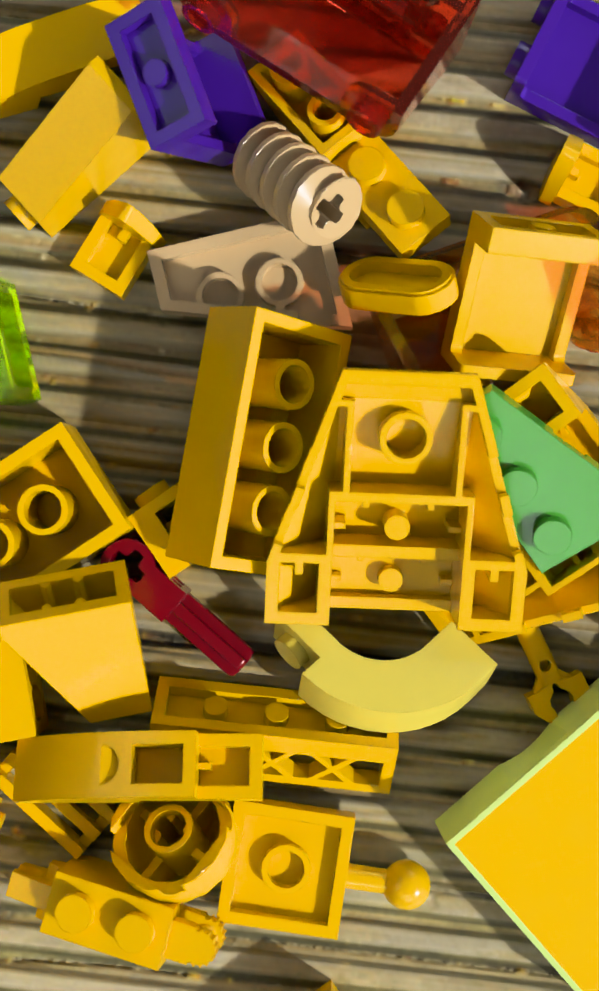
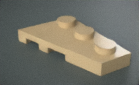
[147,220,353,331]

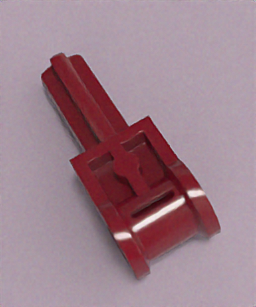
[100,537,253,676]

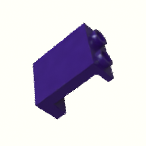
[104,0,266,167]
[503,0,599,149]

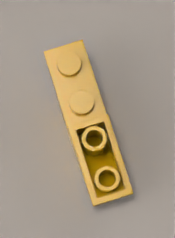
[247,34,451,258]
[13,730,264,803]

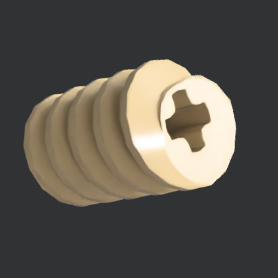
[232,121,363,246]

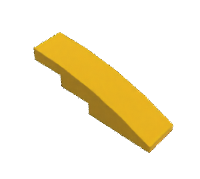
[0,0,140,119]

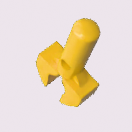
[517,626,590,723]

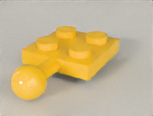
[217,798,431,940]

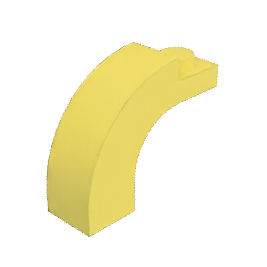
[273,621,498,733]

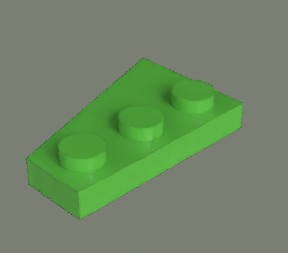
[483,383,599,573]

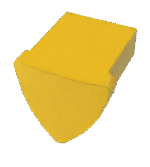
[538,134,599,225]
[69,200,167,301]

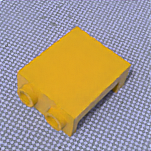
[440,210,599,386]

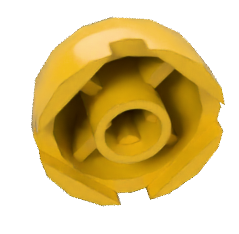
[110,801,238,903]

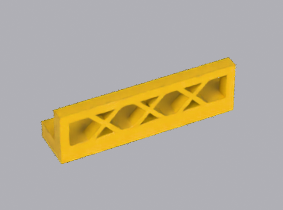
[150,676,399,794]

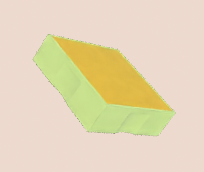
[435,678,599,991]

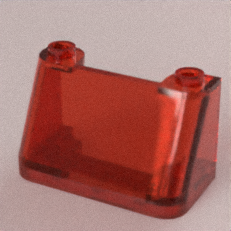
[180,0,482,138]

